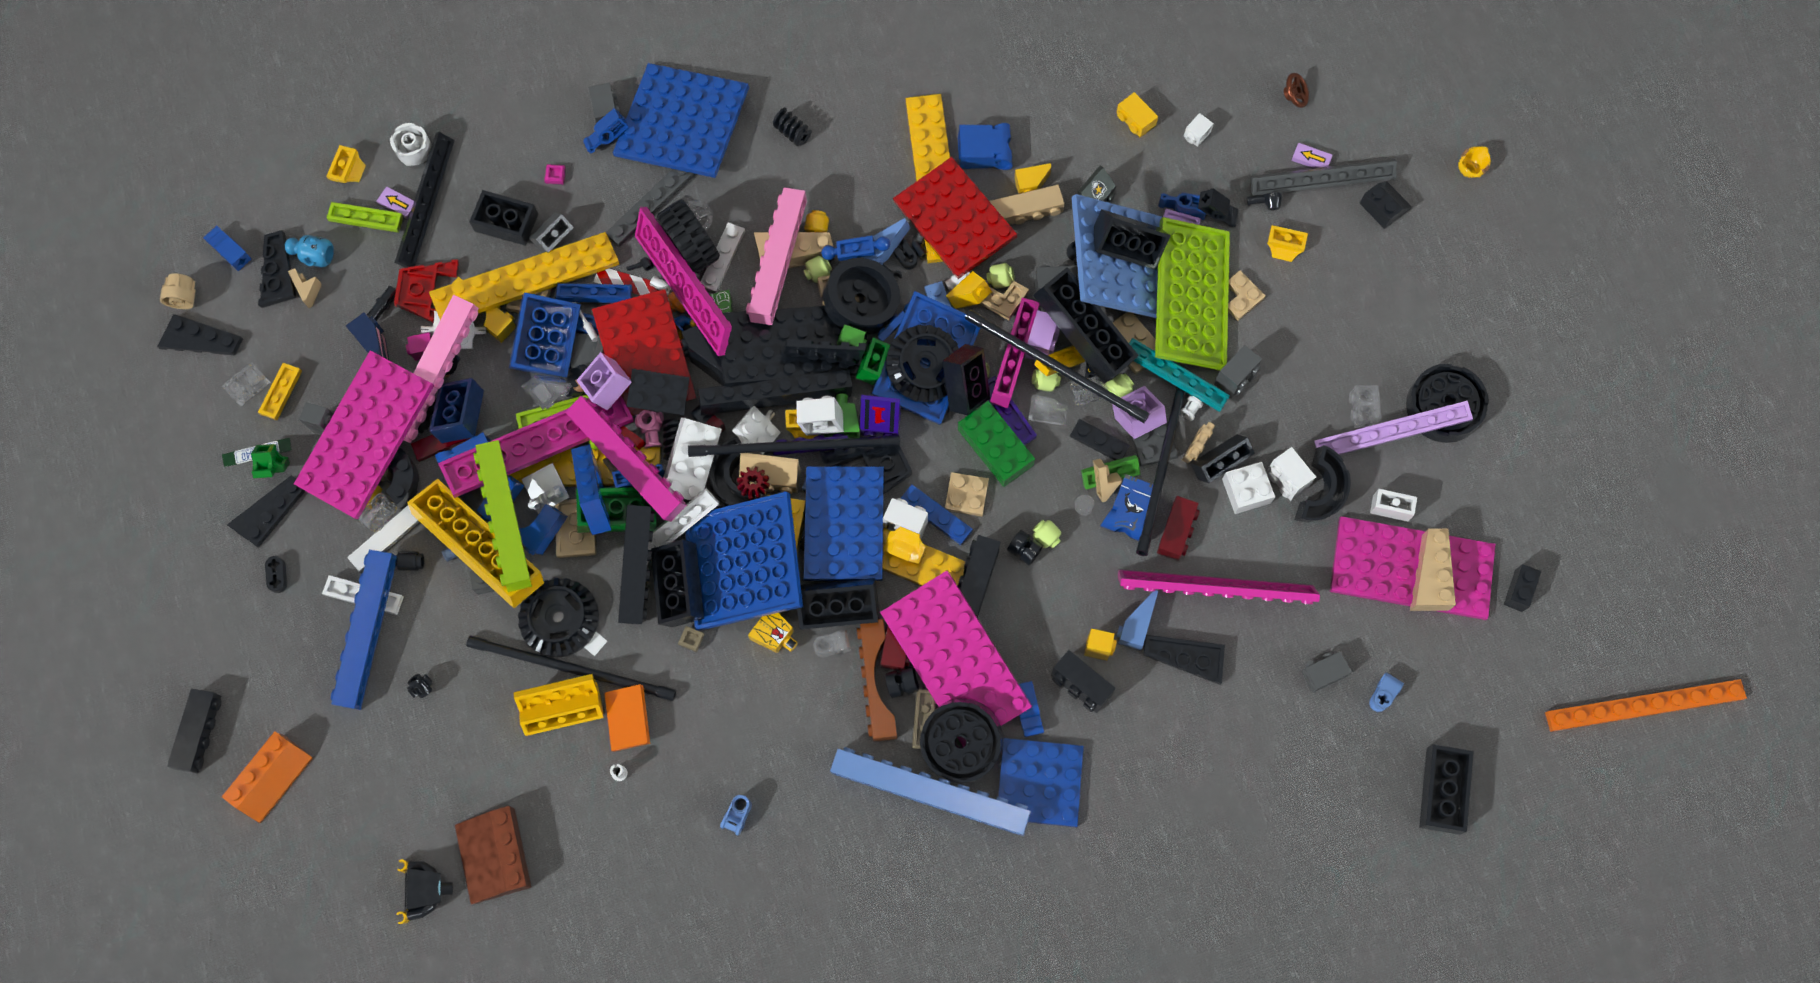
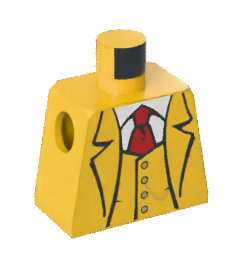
[748,613,798,653]

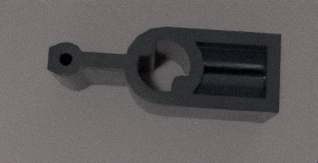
[1198,188,1239,227]

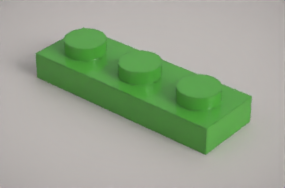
[1081,455,1141,490]

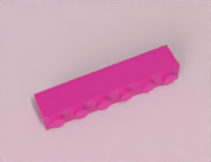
[990,297,1039,408]

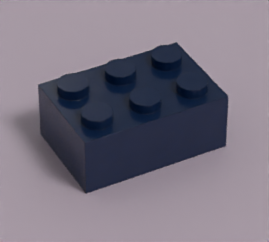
[429,378,484,443]

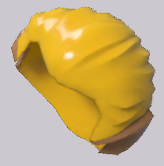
[1458,146,1491,178]

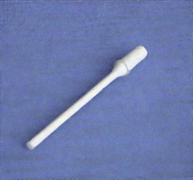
[572,302,598,342]

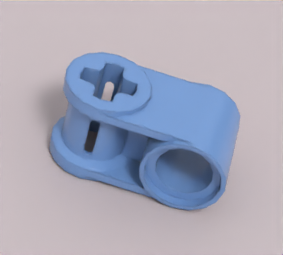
[1369,672,1404,712]
[720,795,752,836]

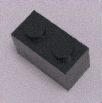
[1504,564,1541,612]

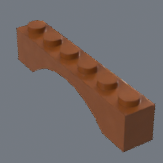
[857,619,897,742]

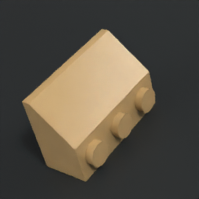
[739,453,801,494]

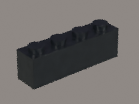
[167,688,221,774]

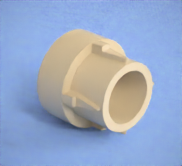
[160,274,196,309]

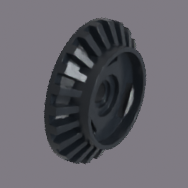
[886,325,959,402]
[518,578,599,657]

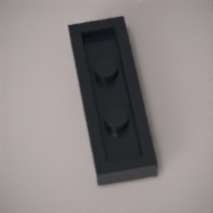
[1070,419,1130,460]

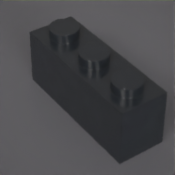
[1190,434,1255,483]

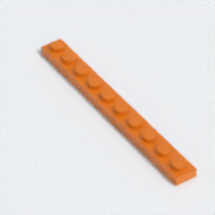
[1545,679,1747,732]

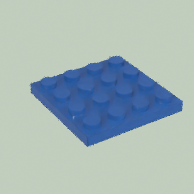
[998,738,1083,827]

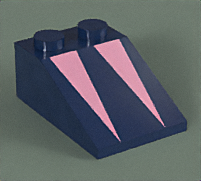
[346,312,390,361]

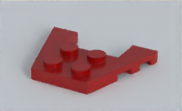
[394,259,459,323]

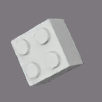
[797,396,844,436]
[1266,447,1316,501]
[1222,462,1275,514]
[883,498,928,539]

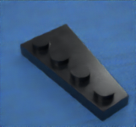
[227,475,305,548]

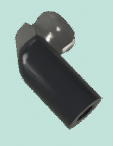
[912,232,927,259]

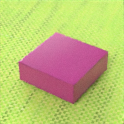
[544,164,566,185]

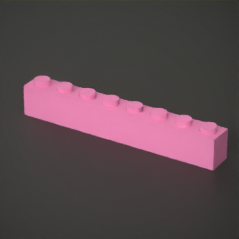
[746,188,807,325]
[404,295,479,443]

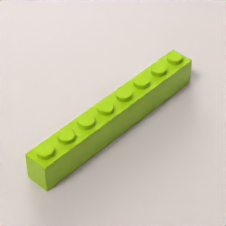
[473,440,532,592]

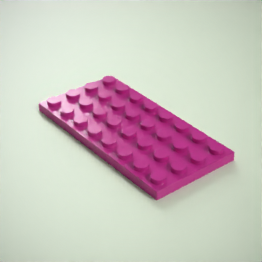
[294,351,434,519]
[1330,516,1495,620]
[880,570,1032,747]

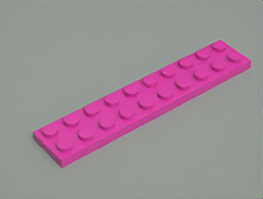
[635,206,732,356]
[438,395,634,498]
[1118,570,1320,604]

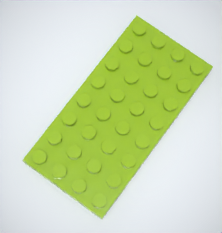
[1155,217,1230,370]

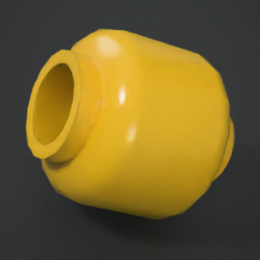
[804,210,829,232]

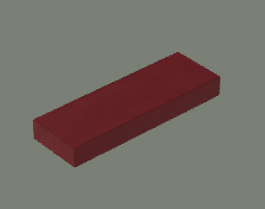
[411,434,471,462]

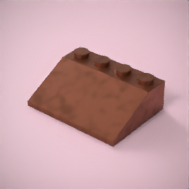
[455,806,532,905]

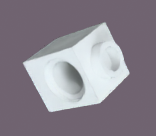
[1184,113,1214,147]

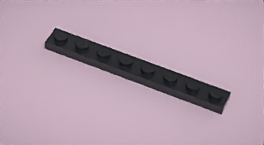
[394,132,455,268]

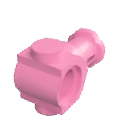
[635,410,664,449]

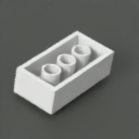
[664,418,722,500]

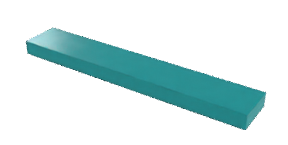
[1129,338,1230,412]

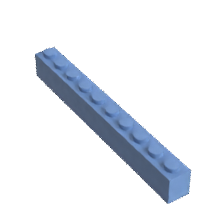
[830,747,1031,836]

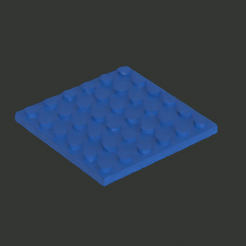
[613,63,749,178]
[685,491,803,631]

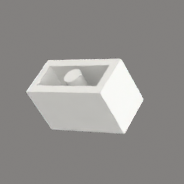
[1370,489,1417,522]

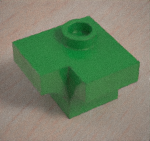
[251,444,290,478]

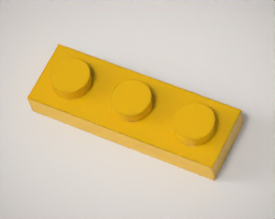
[1034,346,1085,376]
[258,363,302,420]

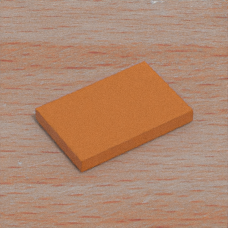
[605,684,651,752]

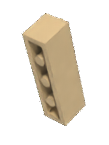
[990,185,1064,225]

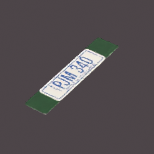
[222,438,292,467]

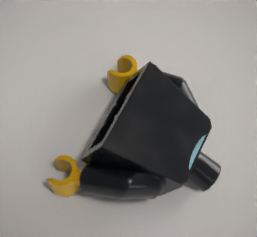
[396,859,453,924]

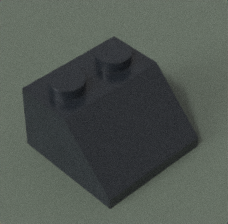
[1360,181,1412,229]

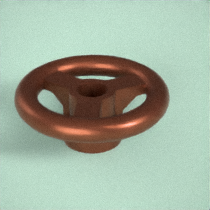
[1284,73,1309,108]

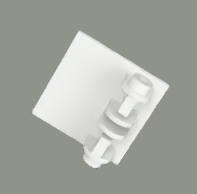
[522,463,570,514]

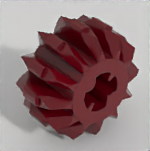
[737,466,770,500]

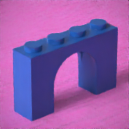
[571,444,611,535]
[477,475,568,555]

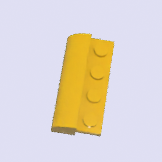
[514,674,603,736]

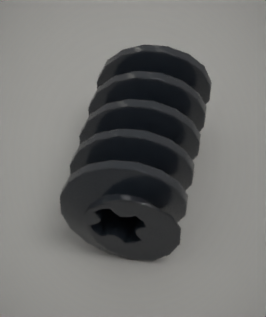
[773,107,812,146]
[663,419,680,461]

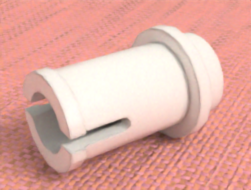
[650,275,672,295]
[610,764,628,781]

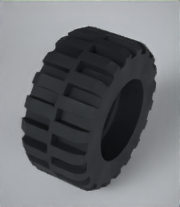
[656,200,720,273]

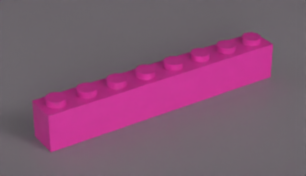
[565,396,687,522]

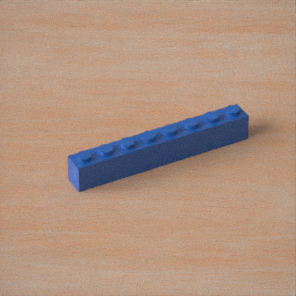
[331,549,397,710]

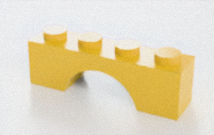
[452,277,516,343]

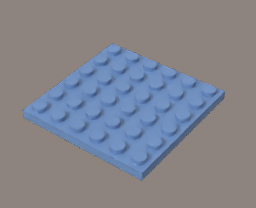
[1071,194,1162,318]

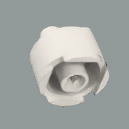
[390,123,432,166]

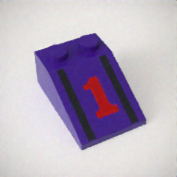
[860,395,901,437]

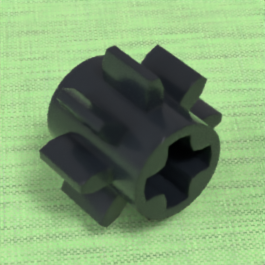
[407,674,433,698]

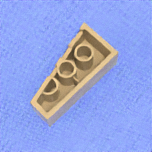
[754,232,835,269]
[1410,528,1456,611]

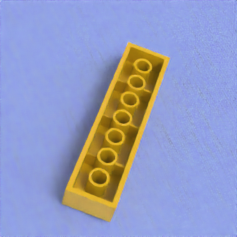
[407,479,544,608]

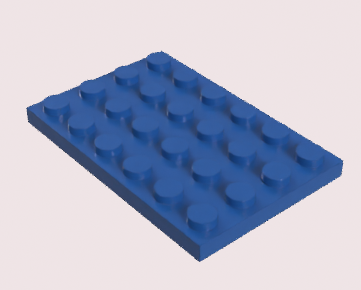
[871,291,980,425]
[804,467,884,581]

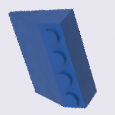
[509,293,581,378]

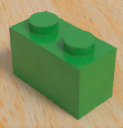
[856,337,890,385]

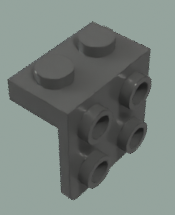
[569,333,604,369]

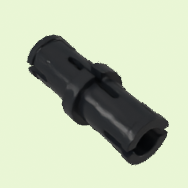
[367,286,396,321]

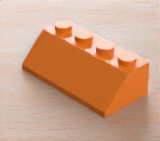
[222,731,313,823]

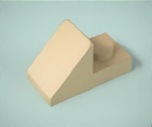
[288,268,322,308]
[1093,459,1122,502]

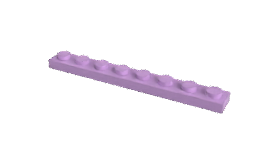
[1314,401,1473,455]

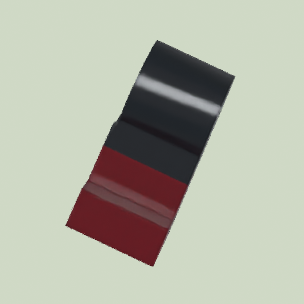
[690,404,726,434]

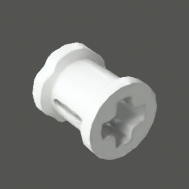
[1180,396,1203,421]

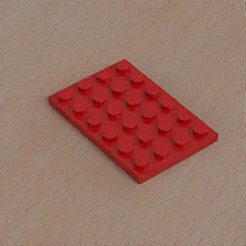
[893,157,1017,279]
[592,289,696,416]

